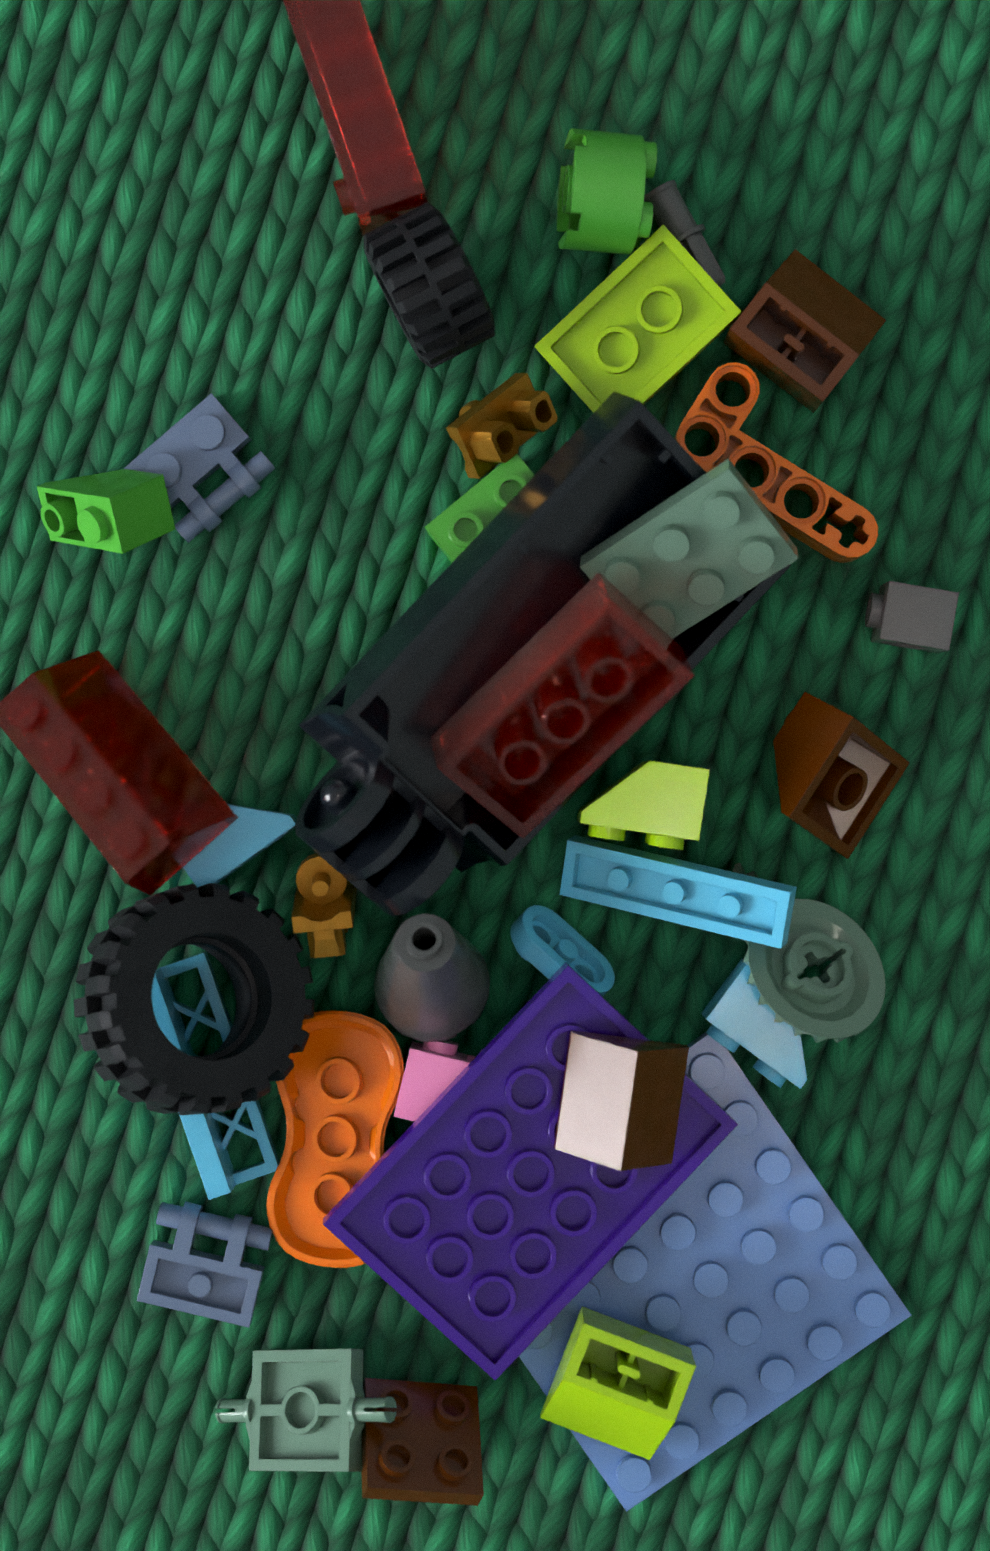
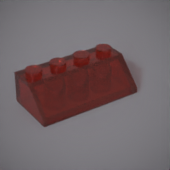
[0,650,239,896]

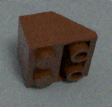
[723,249,886,413]

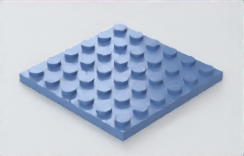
[519,1032,912,1512]

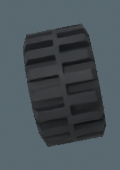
[364,202,495,369]

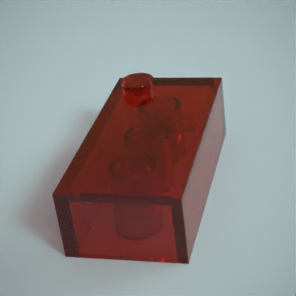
[283,0,427,238]
[431,572,695,839]

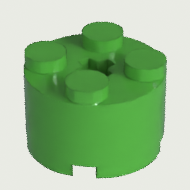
[556,128,657,255]

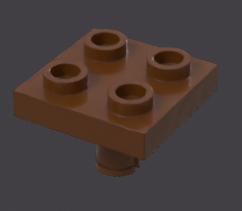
[361,1378,484,1506]

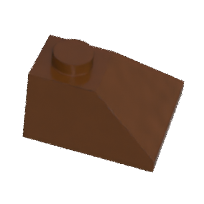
[773,692,910,859]

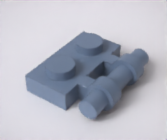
[124,393,275,543]
[137,1202,273,1328]

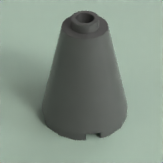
[374,914,490,1042]

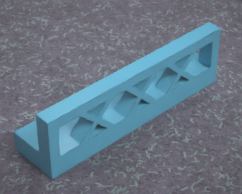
[152,951,280,1200]

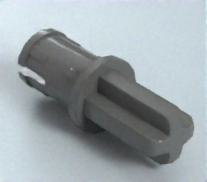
[644,180,725,287]

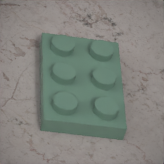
[580,459,799,653]

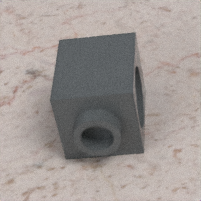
[865,581,959,653]

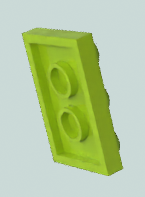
[534,224,742,413]

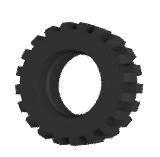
[74,883,315,1115]

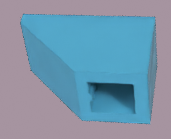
[701,958,807,1089]

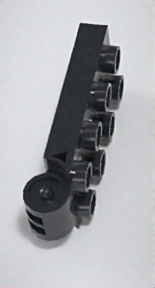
[295,391,791,916]

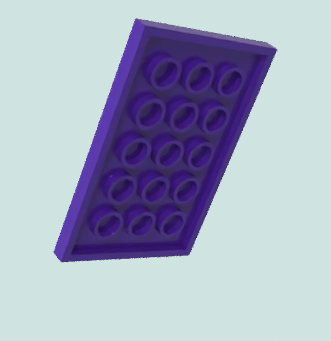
[323,962,738,1381]

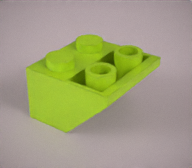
[577,761,710,850]
[540,1306,696,1460]

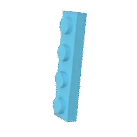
[560,835,797,949]

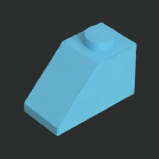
[160,799,297,887]

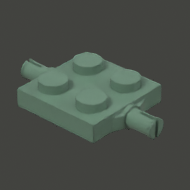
[215,1349,397,1472]

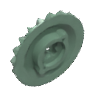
[742,899,886,1043]

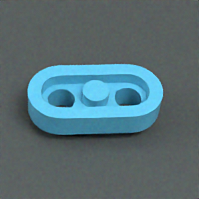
[510,905,615,996]

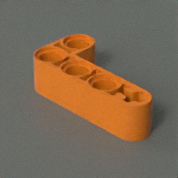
[674,362,878,563]

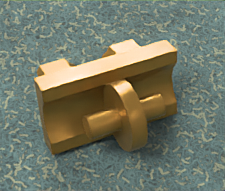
[446,373,557,479]
[291,853,357,958]

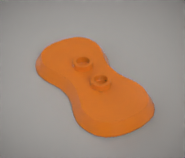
[266,1010,404,1268]

